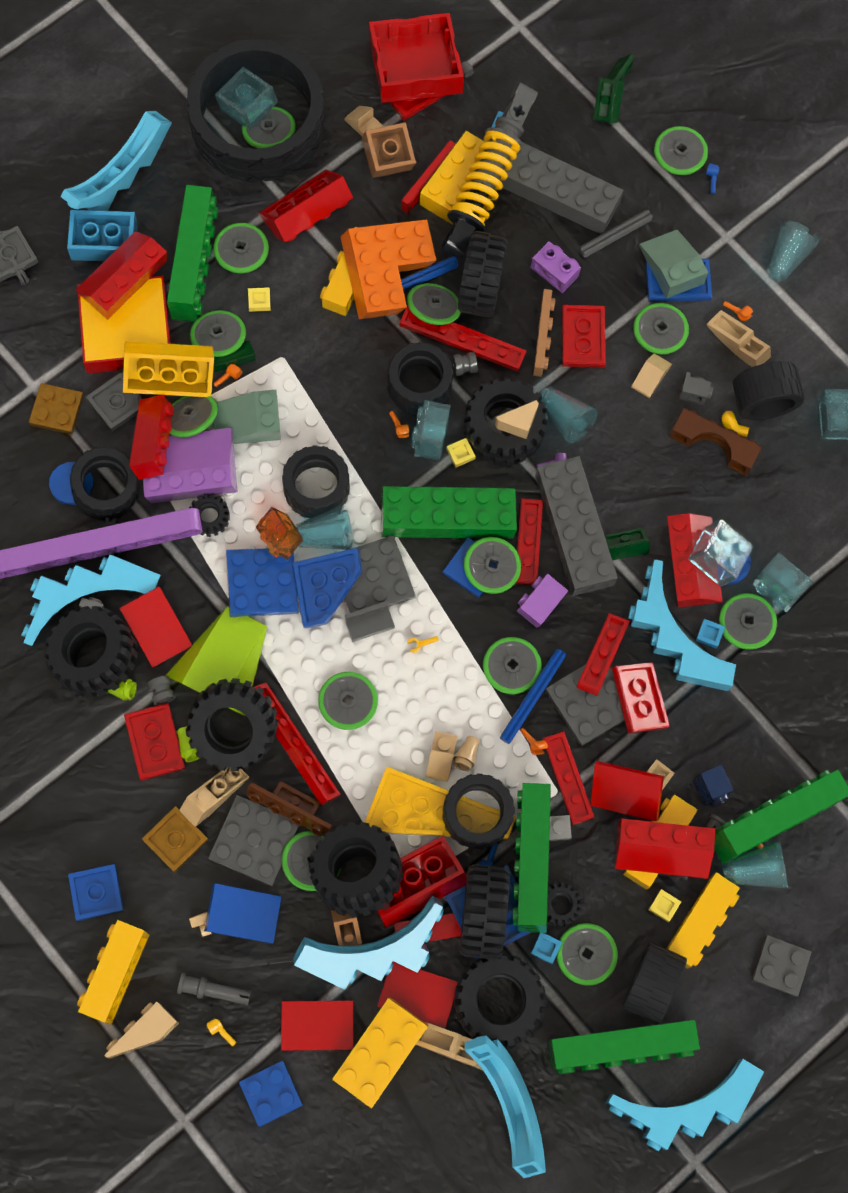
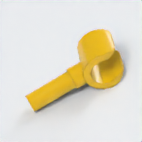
[407,636,439,653]
[207,1019,236,1047]

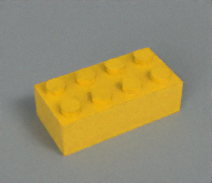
[420,131,484,225]
[123,341,214,397]
[77,920,149,1025]
[332,997,429,1108]

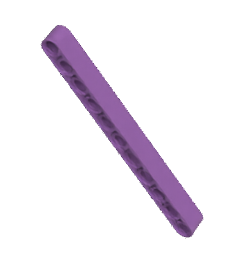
[0,508,203,579]

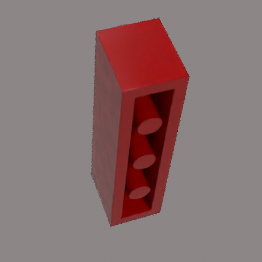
[129,394,174,480]

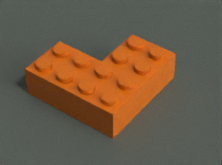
[341,220,436,319]

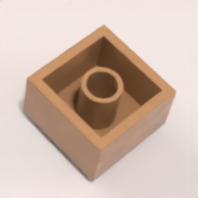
[362,122,416,178]

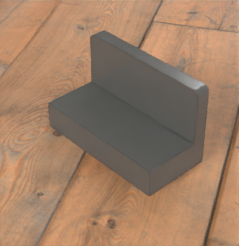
[345,601,395,642]

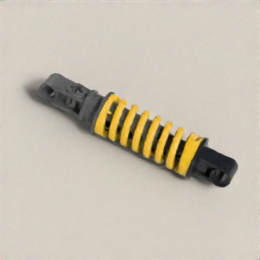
[442,82,538,259]

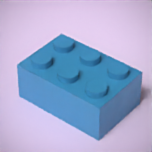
[67,210,138,261]

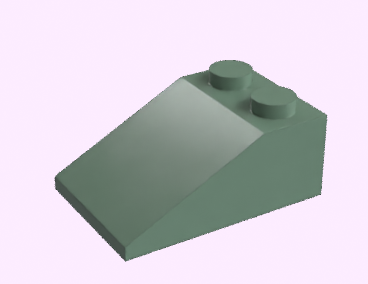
[639,230,709,299]
[213,390,281,444]

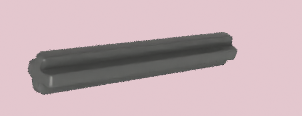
[579,210,653,257]

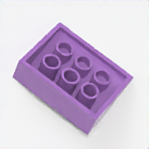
[143,428,238,504]

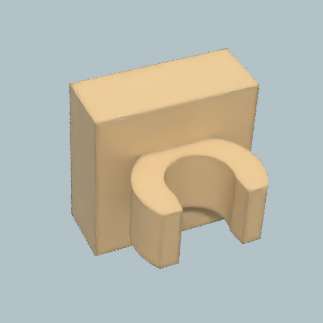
[189,911,212,937]

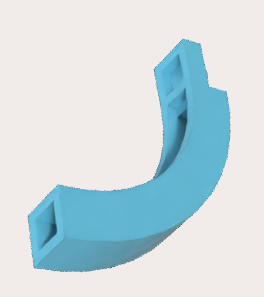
[465,1036,546,1178]

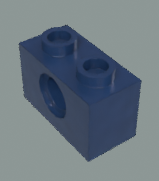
[693,765,733,808]

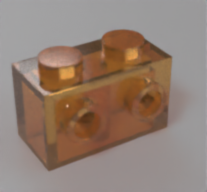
[256,507,304,560]

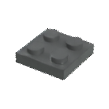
[86,372,142,432]
[752,935,812,997]

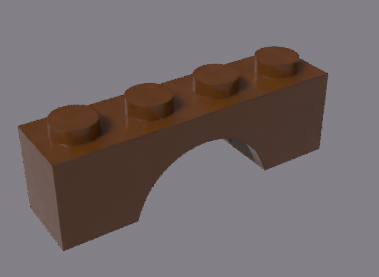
[669,408,762,476]

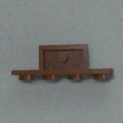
[246,781,332,838]

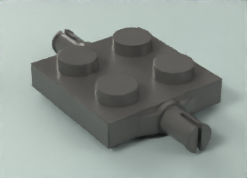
[0,226,38,285]

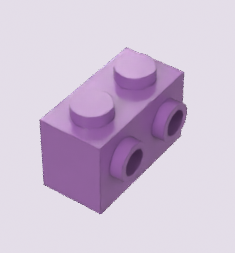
[531,241,581,294]
[517,574,568,628]

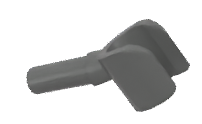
[461,61,474,78]

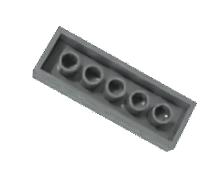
[500,142,624,234]
[535,456,618,596]

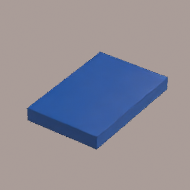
[645,259,712,302]
[204,884,281,944]

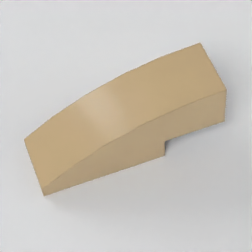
[707,310,771,367]
[416,1022,482,1070]

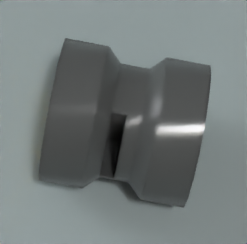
[453,352,478,376]
[147,676,176,706]

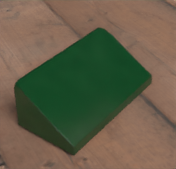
[606,54,634,81]
[593,78,624,123]
[213,341,256,373]
[604,527,650,561]

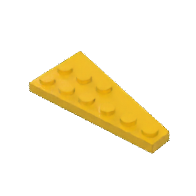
[365,767,516,840]

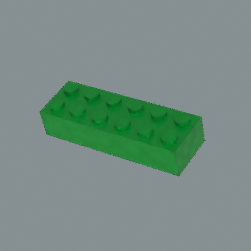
[167,185,218,322]
[381,486,517,539]
[714,770,848,864]
[513,783,551,933]
[547,1020,700,1074]

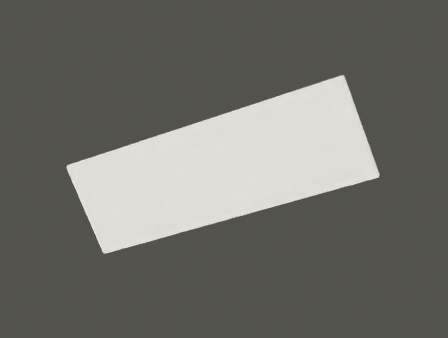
[169,357,558,858]

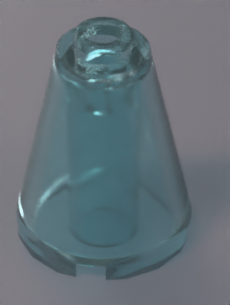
[767,220,820,282]
[539,387,598,444]
[289,505,353,550]
[722,842,788,889]

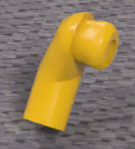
[721,411,749,437]

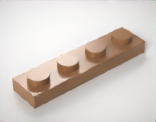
[533,289,555,377]

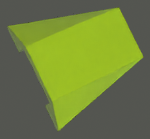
[165,606,268,717]

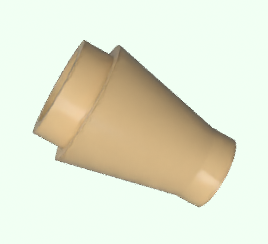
[453,736,480,771]

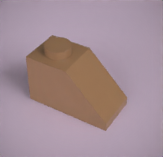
[331,910,362,946]

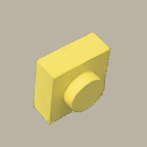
[248,288,271,312]
[446,438,476,468]
[648,889,681,922]

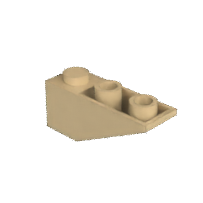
[179,767,249,827]
[104,1001,179,1058]

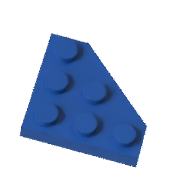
[293,548,362,629]

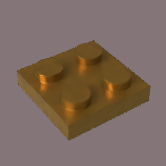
[29,383,84,435]
[142,806,208,873]

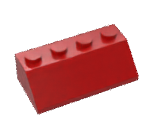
[258,169,353,242]
[76,231,167,320]
[667,513,723,608]
[614,819,715,879]
[362,836,467,928]

